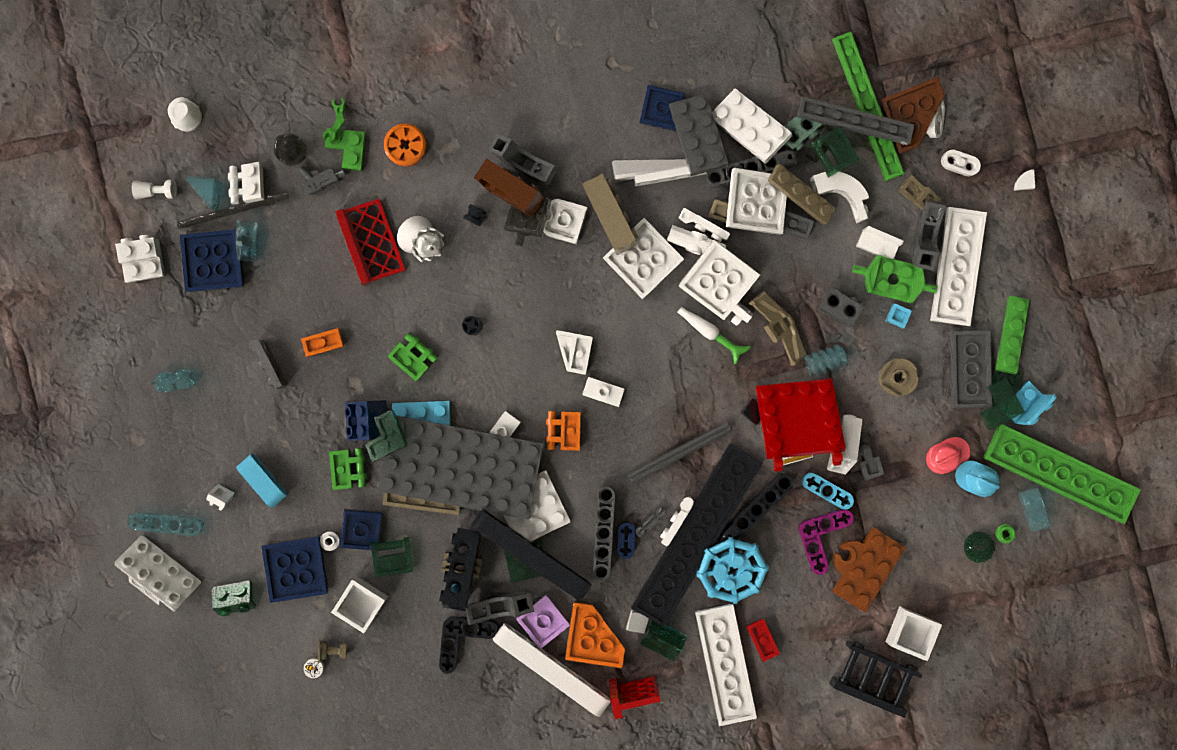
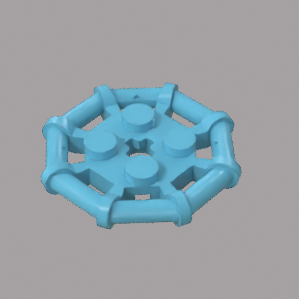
[697,537,769,604]

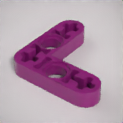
[798,509,854,575]

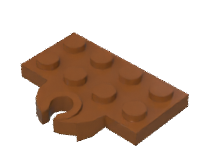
[832,527,906,612]

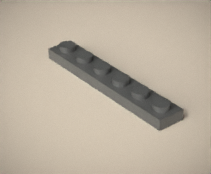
[797,97,914,145]

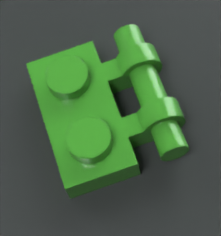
[387,332,438,382]
[329,448,367,490]

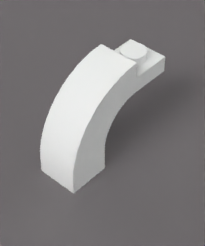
[810,171,869,224]

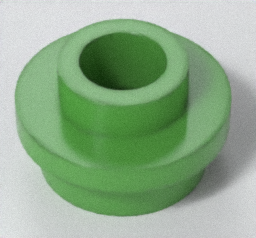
[996,524,1016,543]

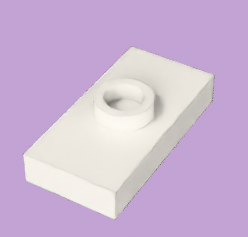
[582,377,624,407]
[489,411,521,437]

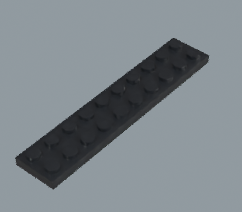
[631,443,763,628]

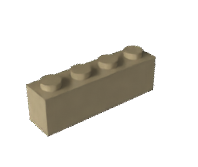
[582,174,639,255]

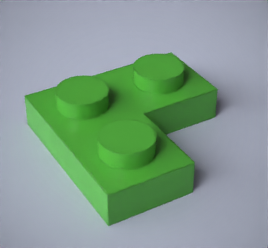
[325,128,366,171]

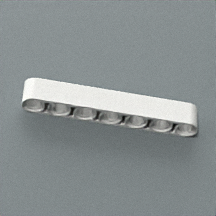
[493,623,611,717]

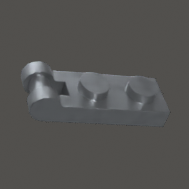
[249,340,287,389]

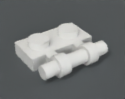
[228,162,264,204]

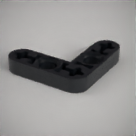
[439,616,499,674]

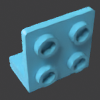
[1000,381,1057,425]

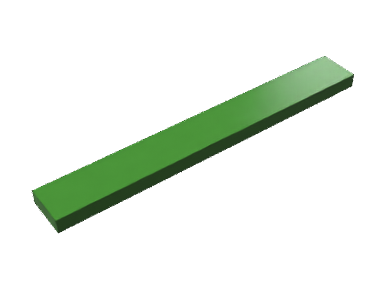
[832,32,904,181]

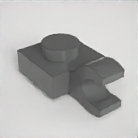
[859,444,884,480]

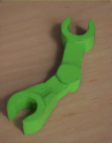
[323,98,346,145]

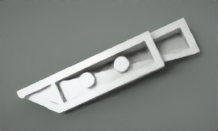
[612,159,707,187]

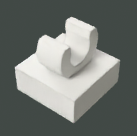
[731,302,754,326]
[206,484,235,511]

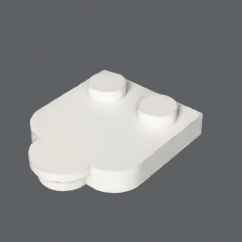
[537,199,588,245]

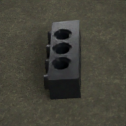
[439,528,481,611]

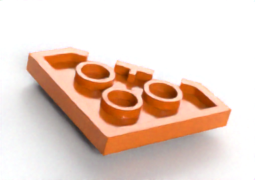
[565,601,625,668]

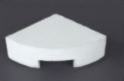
[1014,169,1035,191]

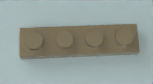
[768,164,835,225]
[382,492,460,515]

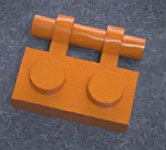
[545,411,581,451]

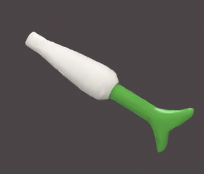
[677,306,751,364]

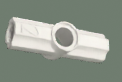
[667,225,726,255]

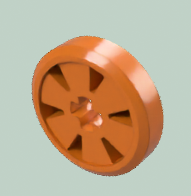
[384,123,427,167]

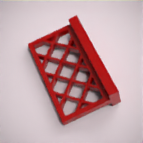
[335,199,405,286]
[609,676,661,719]

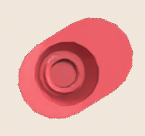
[926,437,970,474]

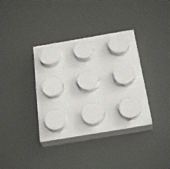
[726,168,787,235]
[603,218,684,300]
[678,240,760,320]
[504,470,571,541]

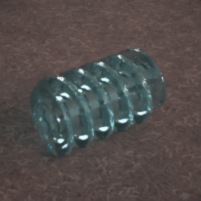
[804,344,848,377]

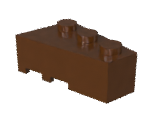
[474,158,545,217]

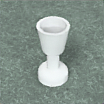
[132,180,177,200]

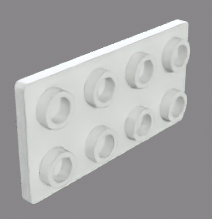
[115,535,201,611]

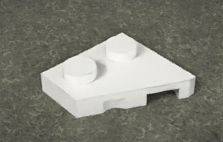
[556,330,593,375]

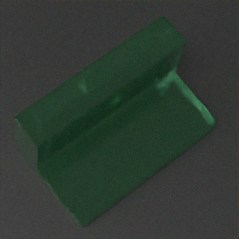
[640,620,687,661]

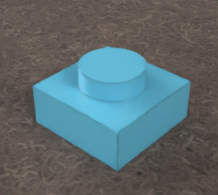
[885,303,912,329]

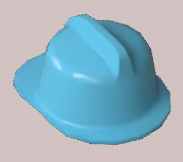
[955,461,1000,497]

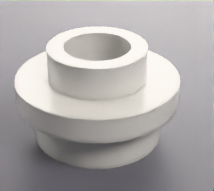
[320,531,340,551]

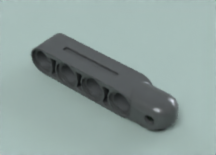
[705,150,799,188]

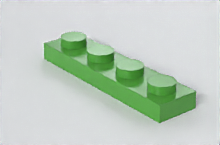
[996,296,1029,374]

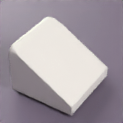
[626,609,649,633]

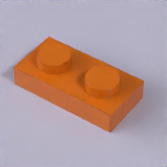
[301,328,344,357]

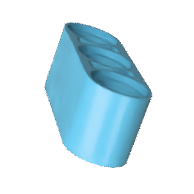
[236,453,288,508]

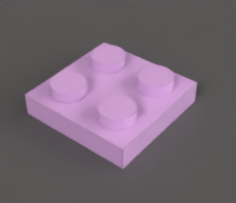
[516,594,570,649]

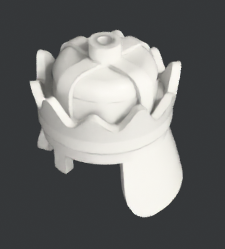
[397,216,444,262]

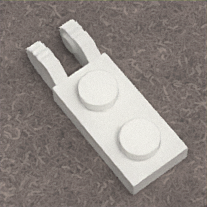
[660,497,694,546]

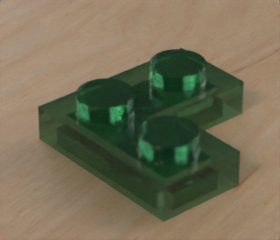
[980,378,1025,430]
[365,410,408,462]

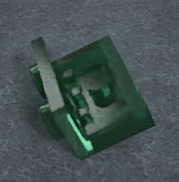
[212,580,256,616]

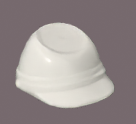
[168,97,202,132]

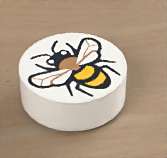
[304,658,324,678]

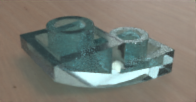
[236,220,259,262]
[1018,488,1051,532]

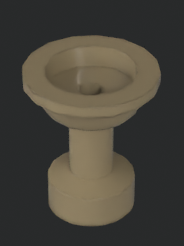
[318,639,347,663]

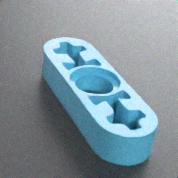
[801,472,854,509]

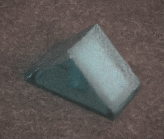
[185,177,221,211]

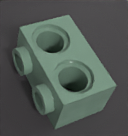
[783,116,822,152]

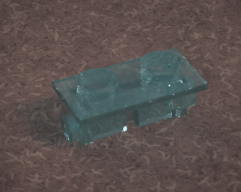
[151,369,195,393]

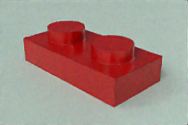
[746,618,780,662]

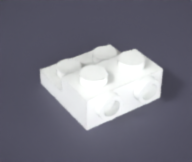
[115,235,165,283]

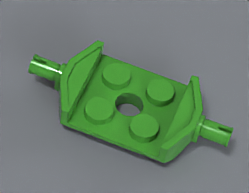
[852,255,938,303]

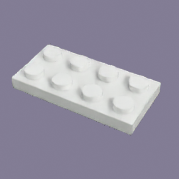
[712,89,792,164]

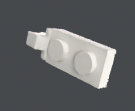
[679,208,730,242]

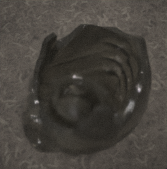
[273,133,307,167]

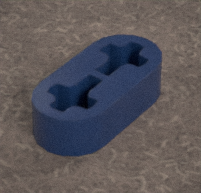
[617,522,635,559]

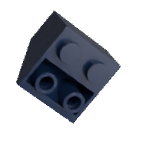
[344,400,388,441]

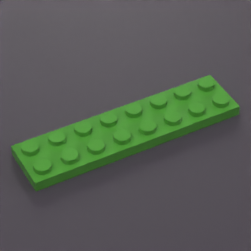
[983,424,1141,524]

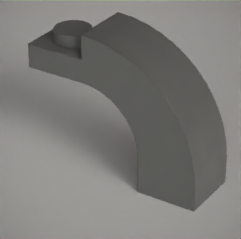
[488,134,558,185]
[912,199,947,271]
[466,592,534,625]

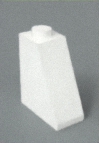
[827,415,862,475]

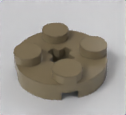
[878,359,919,396]

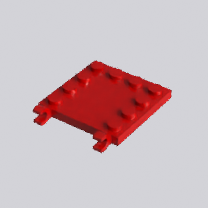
[755,378,846,472]

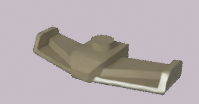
[749,292,807,366]

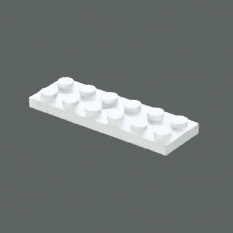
[930,207,987,326]
[695,604,757,726]

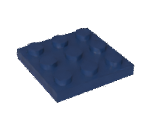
[180,229,244,292]
[261,536,329,603]

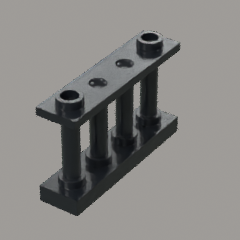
[829,641,923,718]

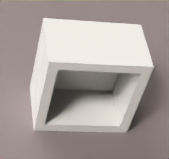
[331,576,389,633]
[885,606,942,661]

